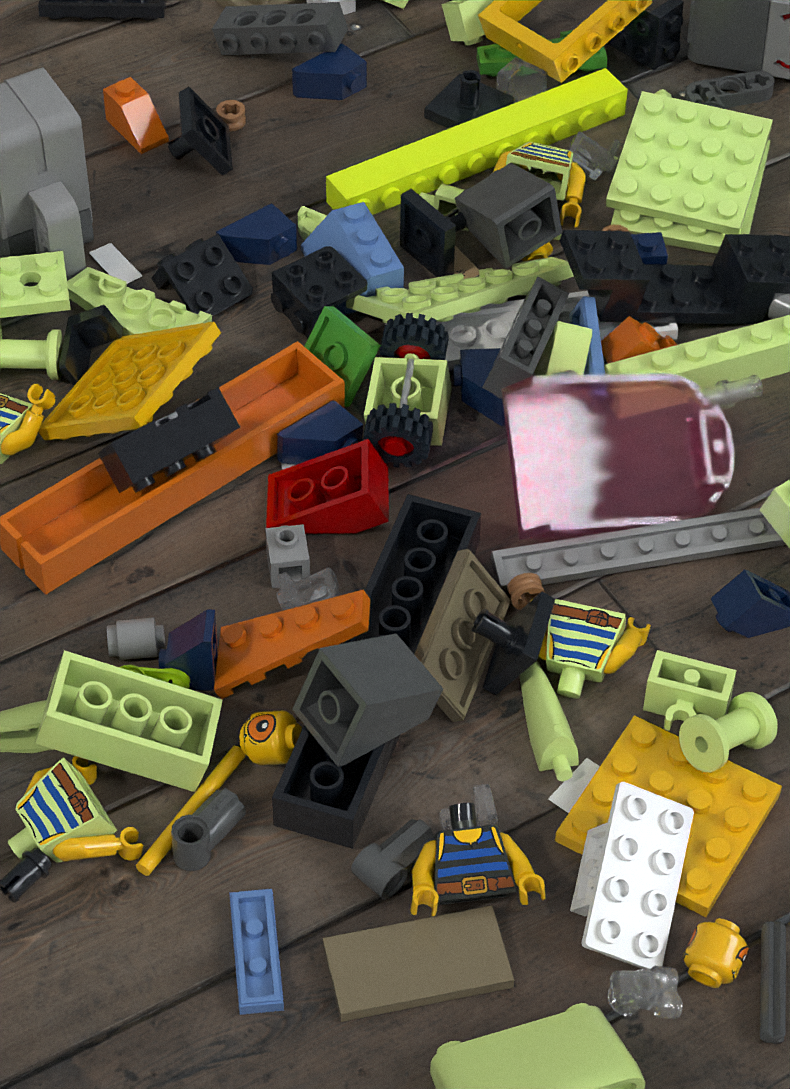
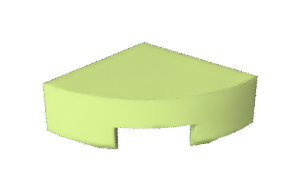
[297,206,327,240]

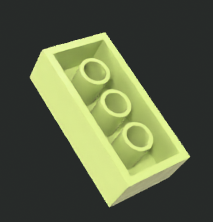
[35,650,223,792]

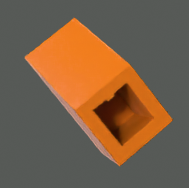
[601,316,677,363]

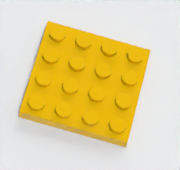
[38,321,221,441]
[555,715,782,917]

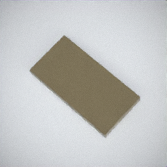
[414,549,511,722]
[323,905,514,1022]

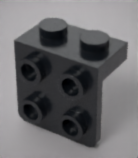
[608,0,684,70]
[151,234,253,317]
[271,246,367,338]

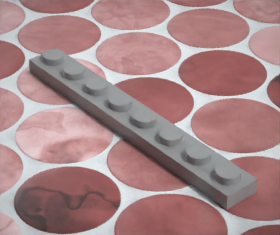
[490,508,787,591]

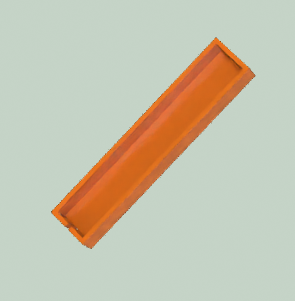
[0,341,345,595]

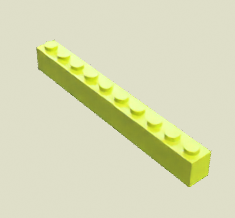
[326,68,628,215]

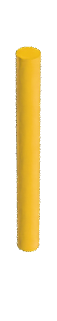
[136,746,246,876]

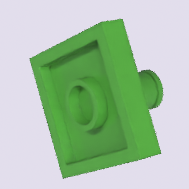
[304,306,381,407]

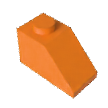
[103,77,169,154]

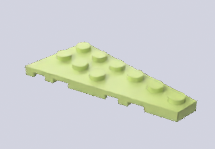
[346,257,574,323]

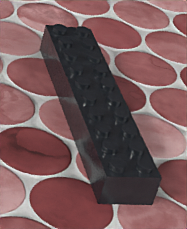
[272,494,481,849]

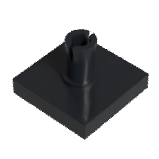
[424,70,514,129]
[168,86,233,176]
[400,189,466,277]
[471,591,555,695]

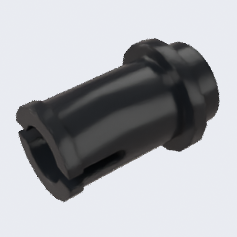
[0,848,52,903]

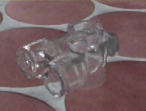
[607,966,683,1019]

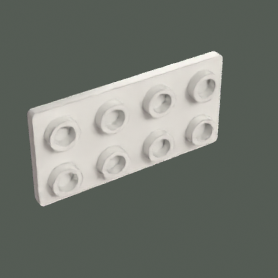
[570,782,694,973]

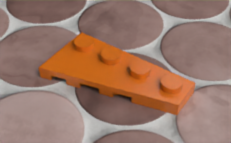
[214,589,370,699]

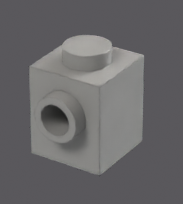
[265,524,310,588]

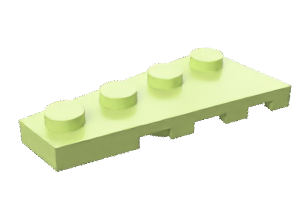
[67,267,212,336]

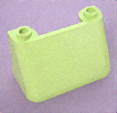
[430,1003,645,1089]

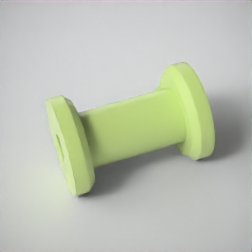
[0,329,63,380]
[679,692,778,772]

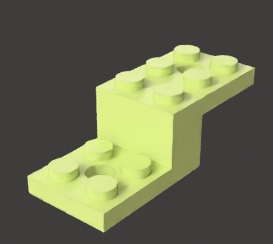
[0,251,71,339]

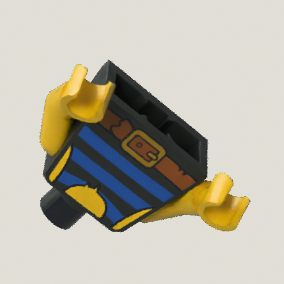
[410,803,546,916]

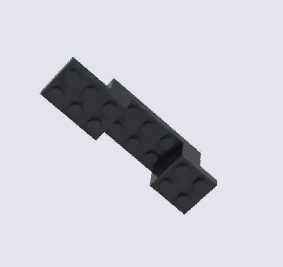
[559,230,790,324]

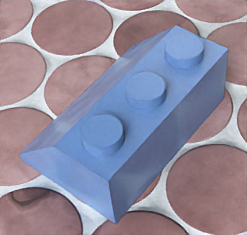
[301,202,404,315]

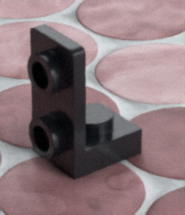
[59,305,123,386]

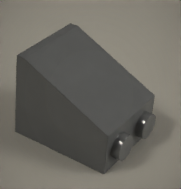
[454,163,562,269]
[292,634,443,767]

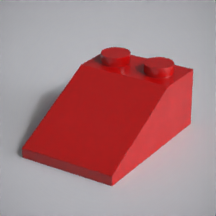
[266,439,389,534]

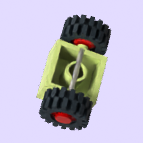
[362,313,452,468]

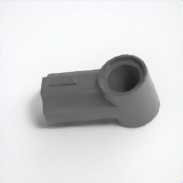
[171,788,246,871]
[351,819,434,900]

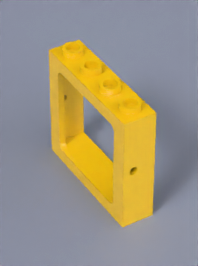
[478,0,653,83]

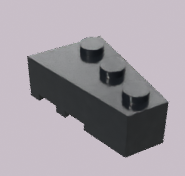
[98,387,240,493]

